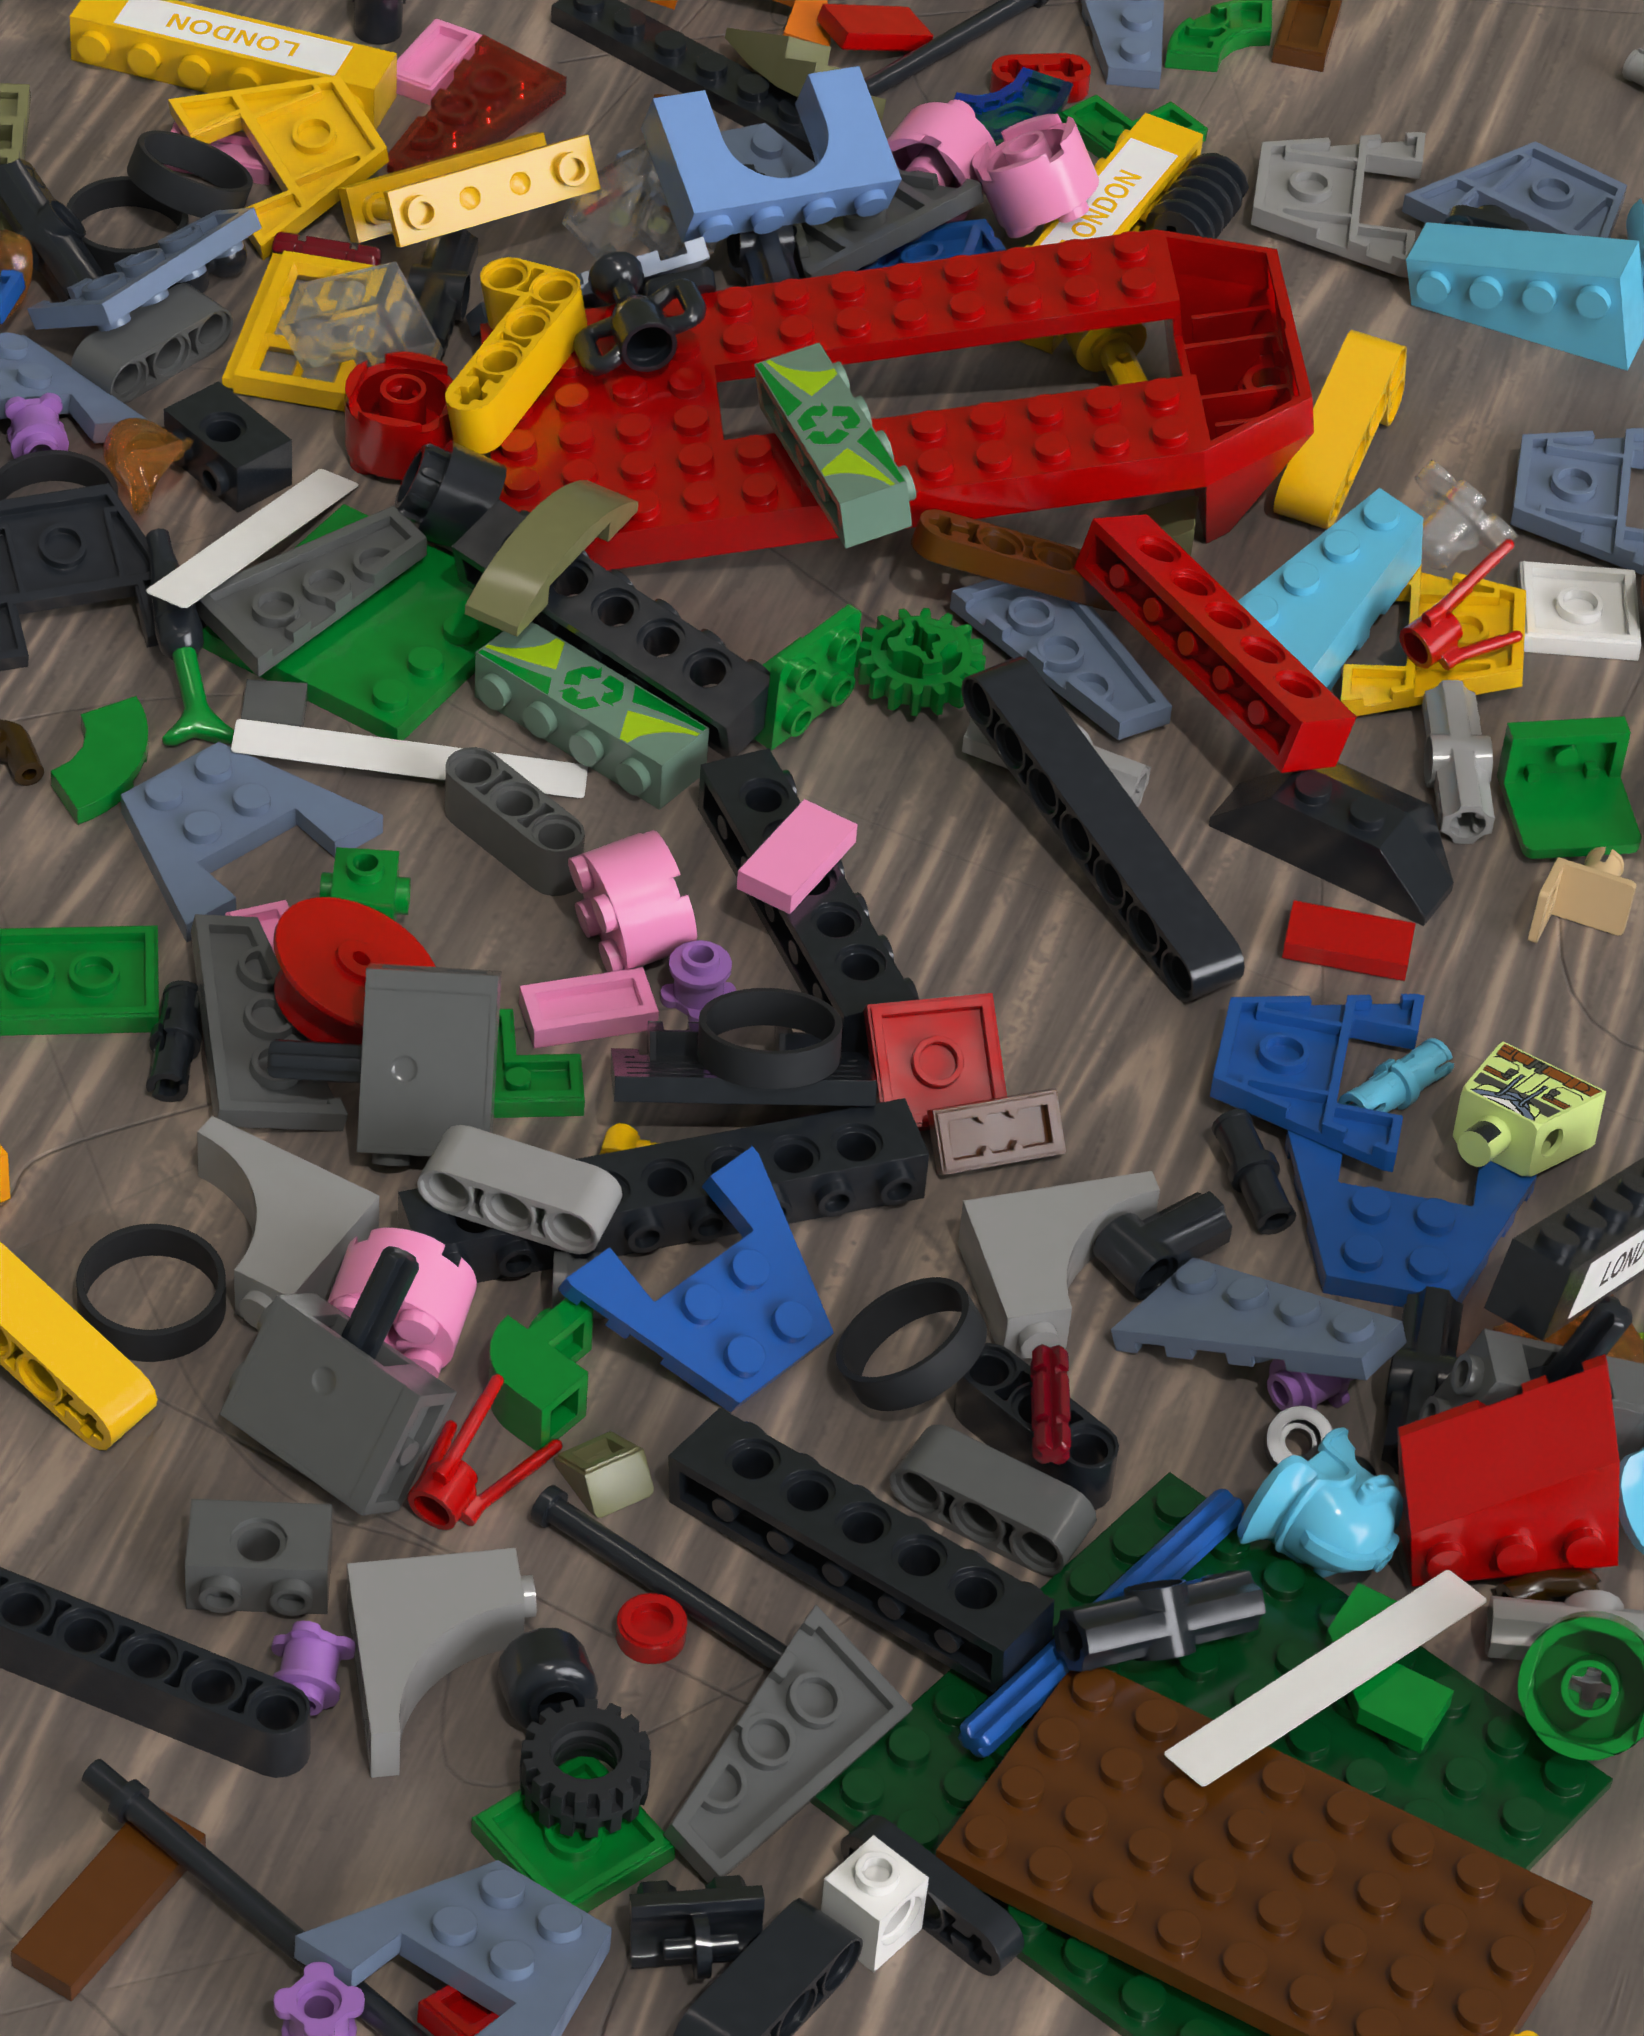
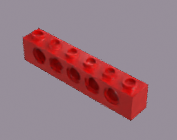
[1074,514,1357,773]

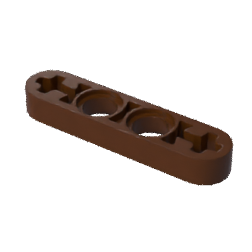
[911,509,1117,612]

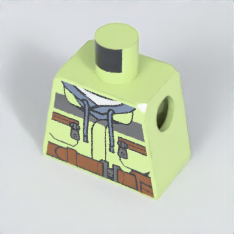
[1453,1042,1606,1177]

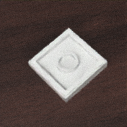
[1517,561,1641,661]

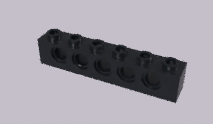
[452,499,770,758]
[698,748,919,1053]
[668,1408,1055,1693]

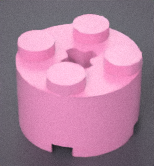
[887,99,996,223]
[972,114,1099,238]
[568,830,697,972]
[328,1228,477,1378]

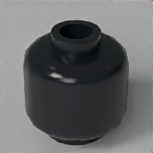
[497,1628,598,1729]

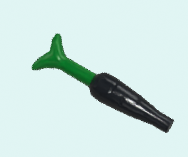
[146,528,234,746]

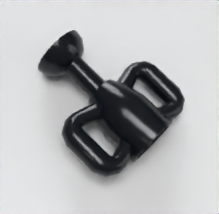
[573,251,707,376]

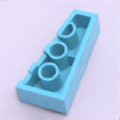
[1238,488,1423,690]

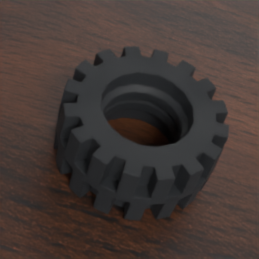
[520,1698,651,1838]

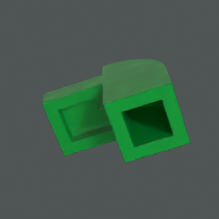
[489,1298,594,1451]

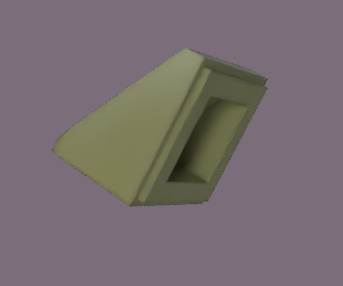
[1138,496,1199,556]
[554,1431,654,1518]

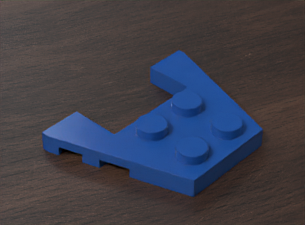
[1210,994,1425,1172]
[1284,1130,1537,1308]
[557,1146,834,1413]

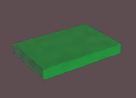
[0,925,159,1036]

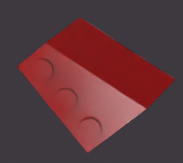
[1398,1354,1620,1587]

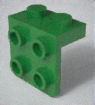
[754,604,862,751]
[1497,716,1642,859]

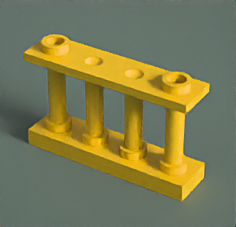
[338,132,601,247]

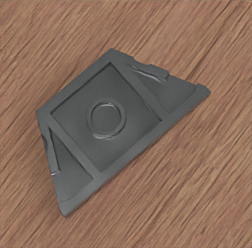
[792,167,984,278]

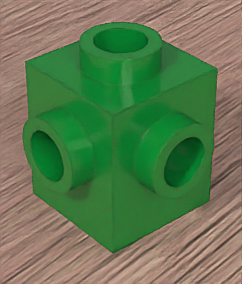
[319,847,411,921]

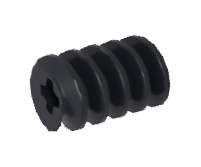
[1145,153,1249,239]

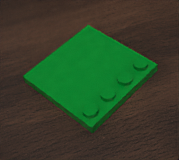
[203,504,503,740]

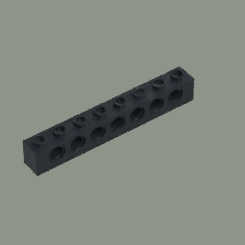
[398,1098,929,1283]

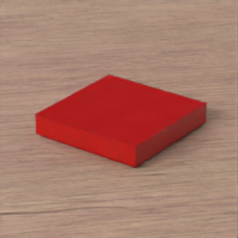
[863,993,1007,1131]

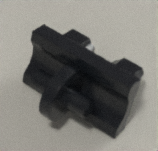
[629,1875,765,1979]

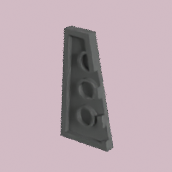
[195,505,427,677]
[191,914,348,1131]
[663,1605,913,1883]

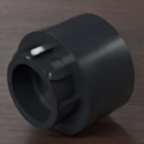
[394,441,507,553]

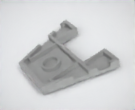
[1251,132,1426,278]

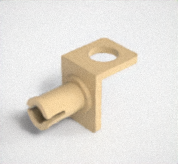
[1528,847,1636,943]

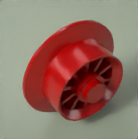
[273,897,436,1044]

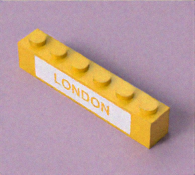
[69,0,397,130]
[1018,112,1203,354]

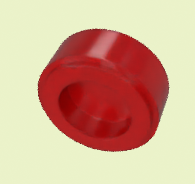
[616,1593,687,1664]

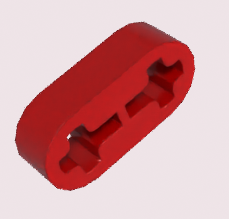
[989,53,1091,103]

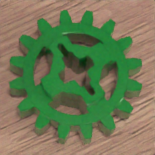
[855,608,986,716]

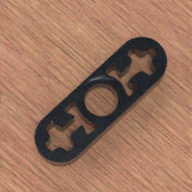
[841,1815,1025,1976]

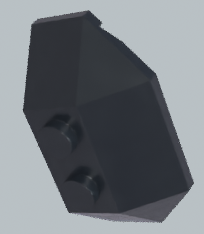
[1209,762,1454,926]

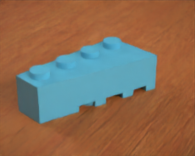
[1406,222,1644,371]

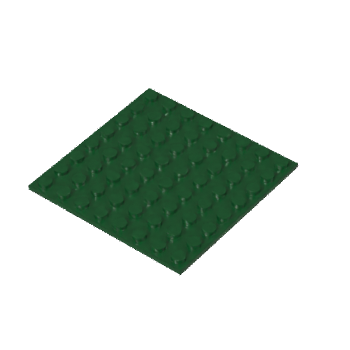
[811,1472,1613,2036]

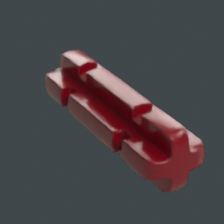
[271,232,382,266]
[1030,1344,1071,1465]

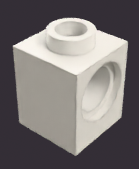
[821,1835,929,1973]

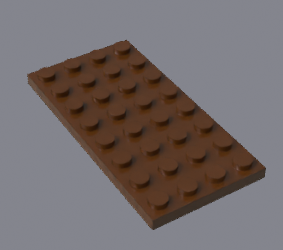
[936,1667,1593,2036]

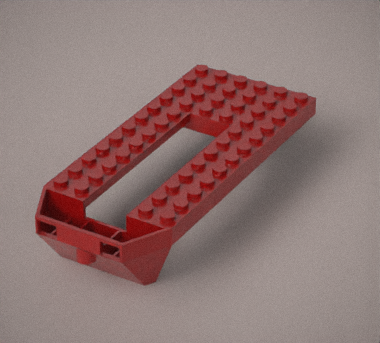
[480,229,1314,570]

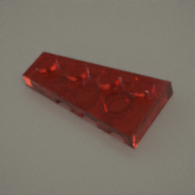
[387,34,567,173]

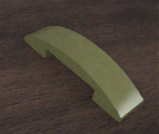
[465,480,638,637]

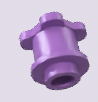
[4,393,69,459]
[660,940,736,1022]
[1267,1359,1354,1411]
[271,1621,356,1716]
[273,1962,365,2036]

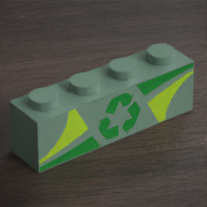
[754,342,916,548]
[475,622,709,810]

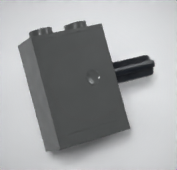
[267,963,502,1166]
[220,1246,457,1516]
[1419,1296,1644,1462]

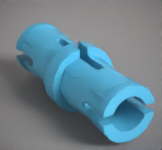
[1338,1038,1454,1113]

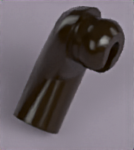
[0,719,44,786]
[1496,1568,1601,1601]

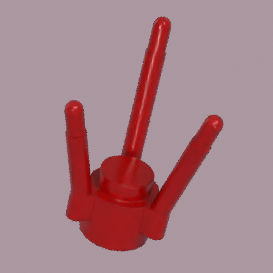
[1399,539,1523,671]
[408,1374,563,1530]

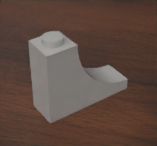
[197,1116,379,1328]
[958,1171,1160,1359]
[347,1548,537,1778]

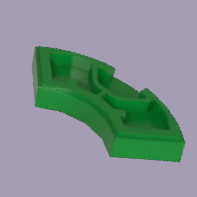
[1165,0,1272,72]
[51,696,149,825]

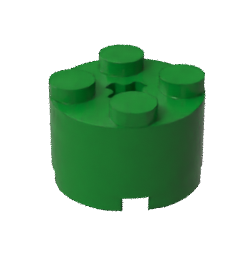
[1517,1611,1644,1761]

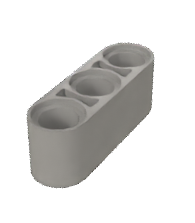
[417,1125,623,1254]

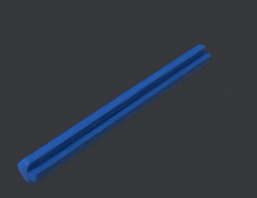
[958,1489,1245,1758]

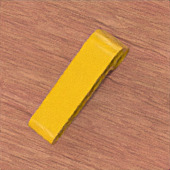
[445,257,588,454]
[1274,329,1407,529]
[0,1242,157,1450]

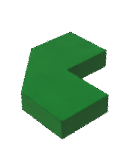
[1324,1582,1454,1754]

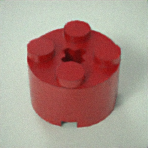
[345,351,454,480]

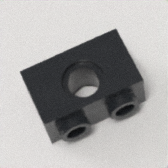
[162,381,292,513]

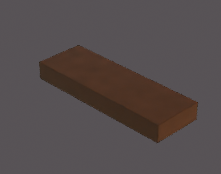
[11,1808,206,2002]

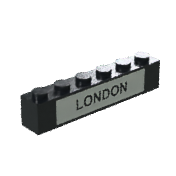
[1484,1157,1644,1341]

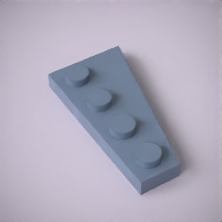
[950,579,1172,740]

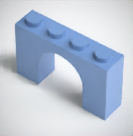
[641,66,902,243]

